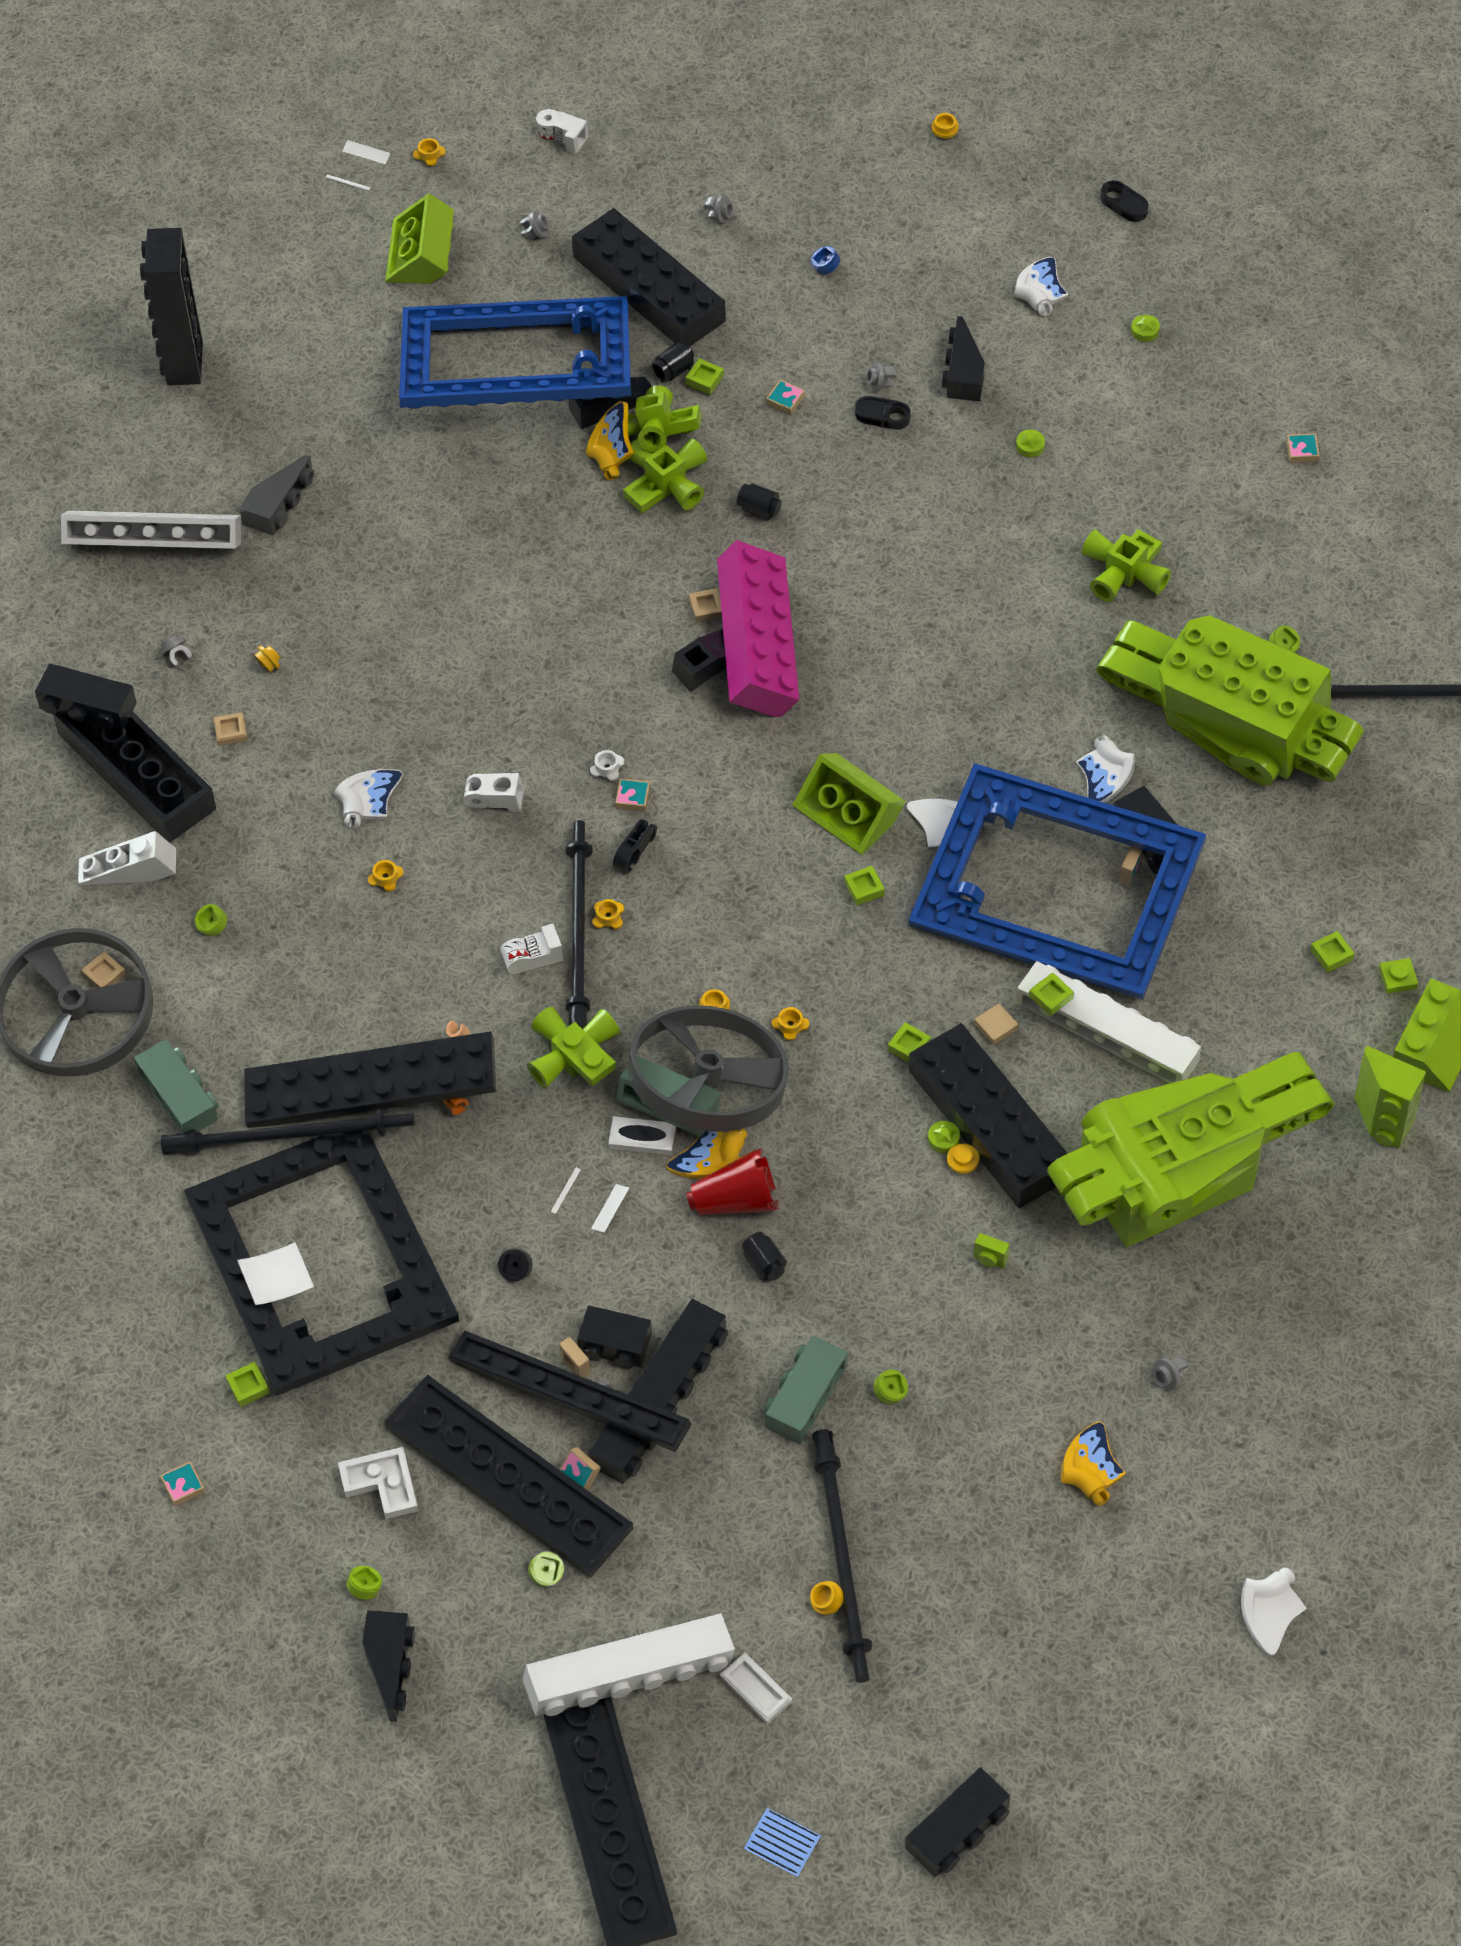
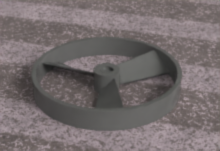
[0,928,153,1076]
[628,1005,789,1132]

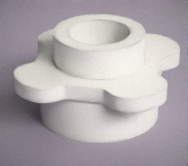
[590,750,624,781]

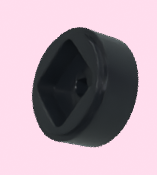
[498,1248,533,1281]

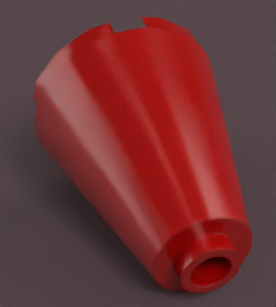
[686,1148,779,1216]

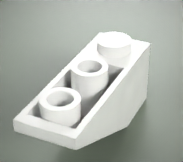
[78,831,176,885]

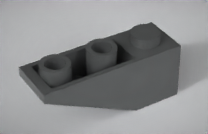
[239,455,314,535]

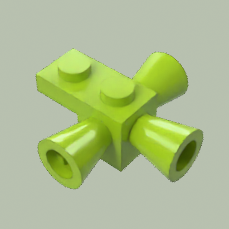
[628,385,702,452]
[623,438,708,513]
[1081,529,1172,602]
[527,1007,620,1089]

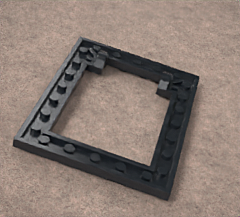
[184,1130,460,1396]

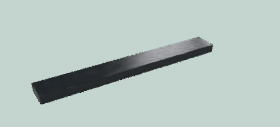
[449,1330,692,1452]

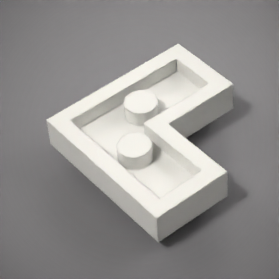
[338,1447,418,1519]

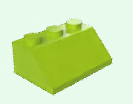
[385,193,454,284]
[792,753,906,855]
[1393,978,1461,1093]
[1354,1046,1426,1148]

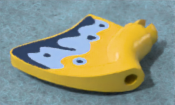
[586,401,634,481]
[666,1128,747,1179]
[1061,1422,1126,1506]

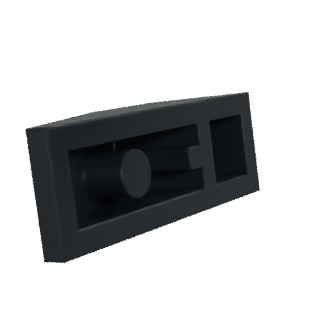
[569,377,652,429]

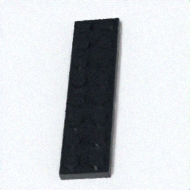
[244,1031,496,1128]
[385,1375,633,1578]
[543,1697,677,1946]

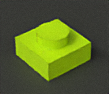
[685,358,724,395]
[844,865,885,906]
[1310,931,1355,973]
[1379,958,1418,994]
[1029,972,1074,1016]
[888,1022,931,1063]
[974,1232,1010,1269]
[225,1362,270,1407]

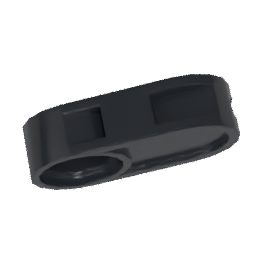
[1100,180,1149,222]
[855,396,910,430]
[613,819,657,873]

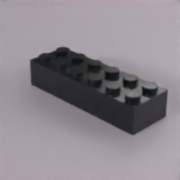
[572,208,726,346]
[140,228,203,386]
[53,712,216,843]
[909,1023,1068,1209]

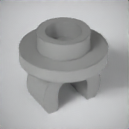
[703,195,734,224]
[521,211,549,240]
[866,362,897,391]
[159,635,192,668]
[1153,1356,1189,1391]

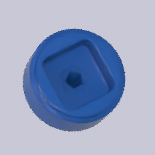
[811,246,840,274]

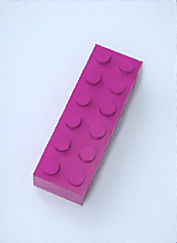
[717,540,799,717]

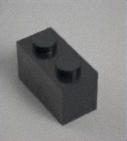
[577,1305,652,1369]

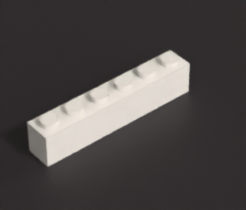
[61,511,241,549]
[1016,961,1201,1083]
[523,1613,735,1717]

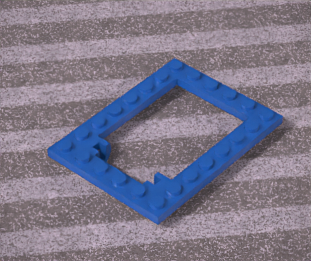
[399,296,631,409]
[908,763,1206,1000]

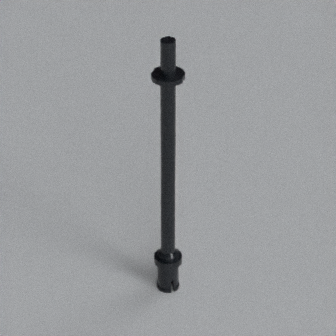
[1331,684,1461,697]
[565,820,593,1029]
[161,1108,415,1155]
[812,1429,872,1683]

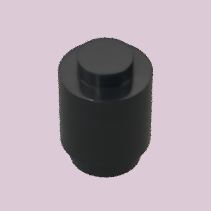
[652,342,694,382]
[736,483,782,520]
[742,1232,787,1281]

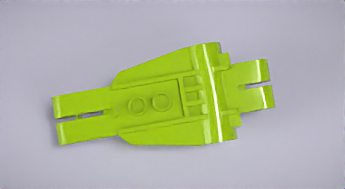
[1096,615,1364,786]
[1047,1052,1335,1248]

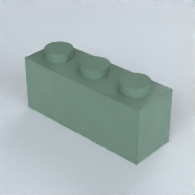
[133,1039,219,1134]
[616,1056,722,1137]
[763,1335,848,1444]

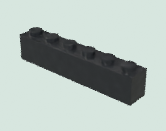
[588,1298,728,1484]

